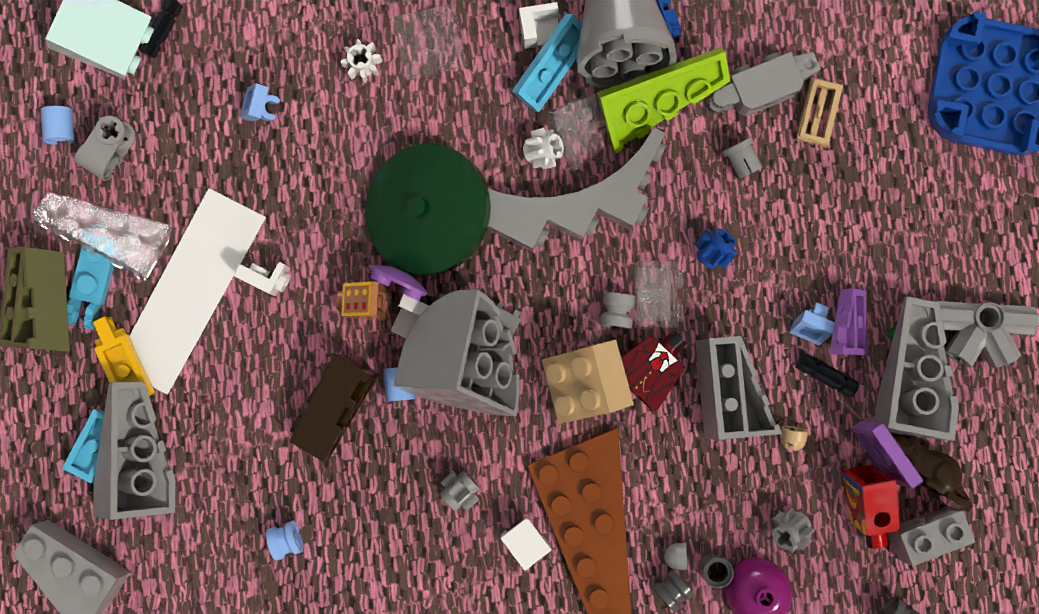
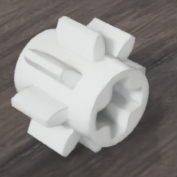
[341,39,383,83]
[523,128,564,169]

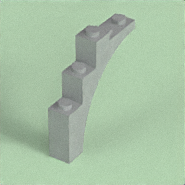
[487,128,666,252]

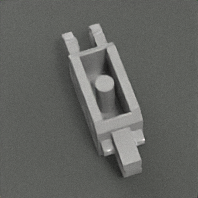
[707,52,821,117]

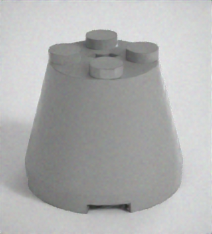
[576,0,677,89]

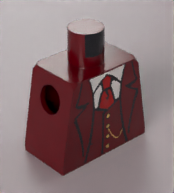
[621,330,687,412]

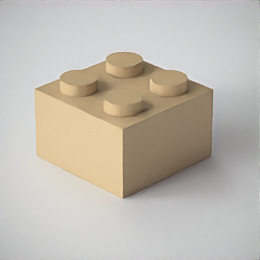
[542,340,634,424]

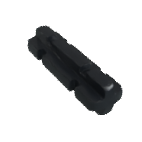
[140,0,183,58]
[796,353,860,397]

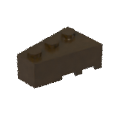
[289,354,378,462]

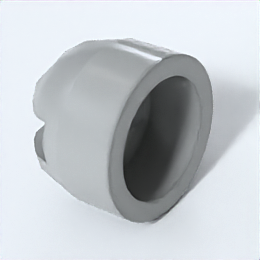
[664,543,687,570]

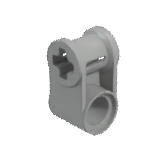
[75,116,135,181]

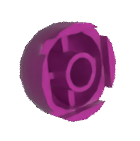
[723,557,793,614]

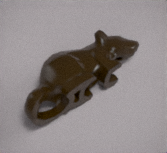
[893,436,973,512]

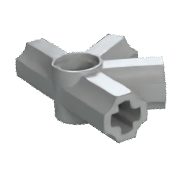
[933,301,1039,368]

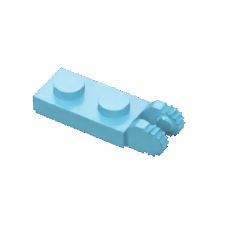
[67,234,120,330]

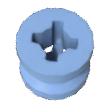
[266,520,304,561]

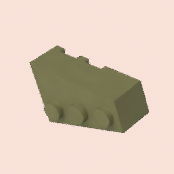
[0,247,70,352]

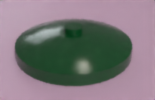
[365,143,491,275]

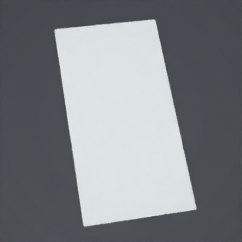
[129,188,266,395]

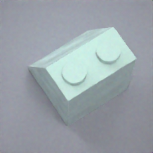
[45,0,154,79]

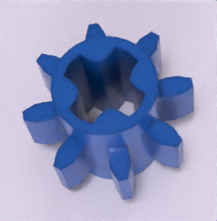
[695,229,737,269]

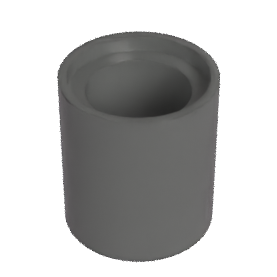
[698,552,734,588]

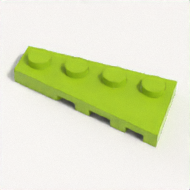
[597,47,731,154]

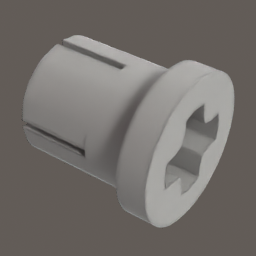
[722,137,762,179]

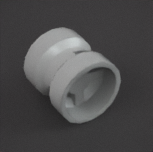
[600,292,636,329]

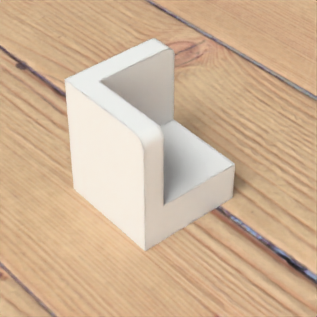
[519,2,559,49]
[391,294,429,338]
[500,518,552,571]

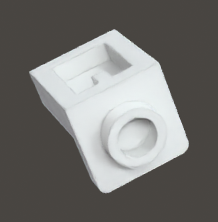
[234,262,291,297]

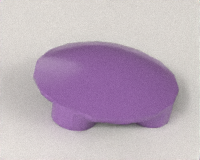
[368,265,428,301]

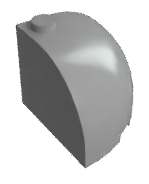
[394,289,519,417]

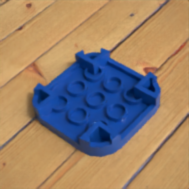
[928,12,1039,156]

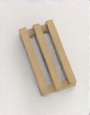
[795,77,843,148]

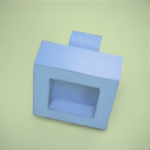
[240,83,280,122]
[789,302,835,345]

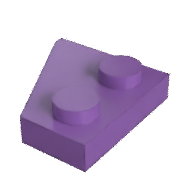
[830,289,868,355]

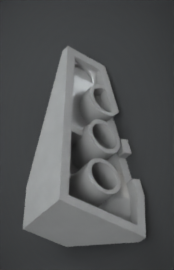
[874,296,959,441]
[93,382,175,520]

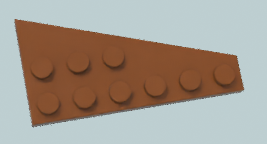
[527,427,632,614]

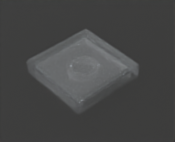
[391,4,467,81]

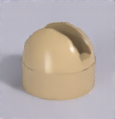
[780,426,808,451]

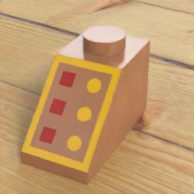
[337,282,387,320]

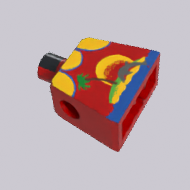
[840,465,900,549]

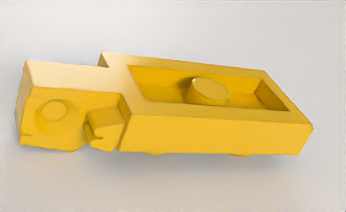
[93,316,156,396]

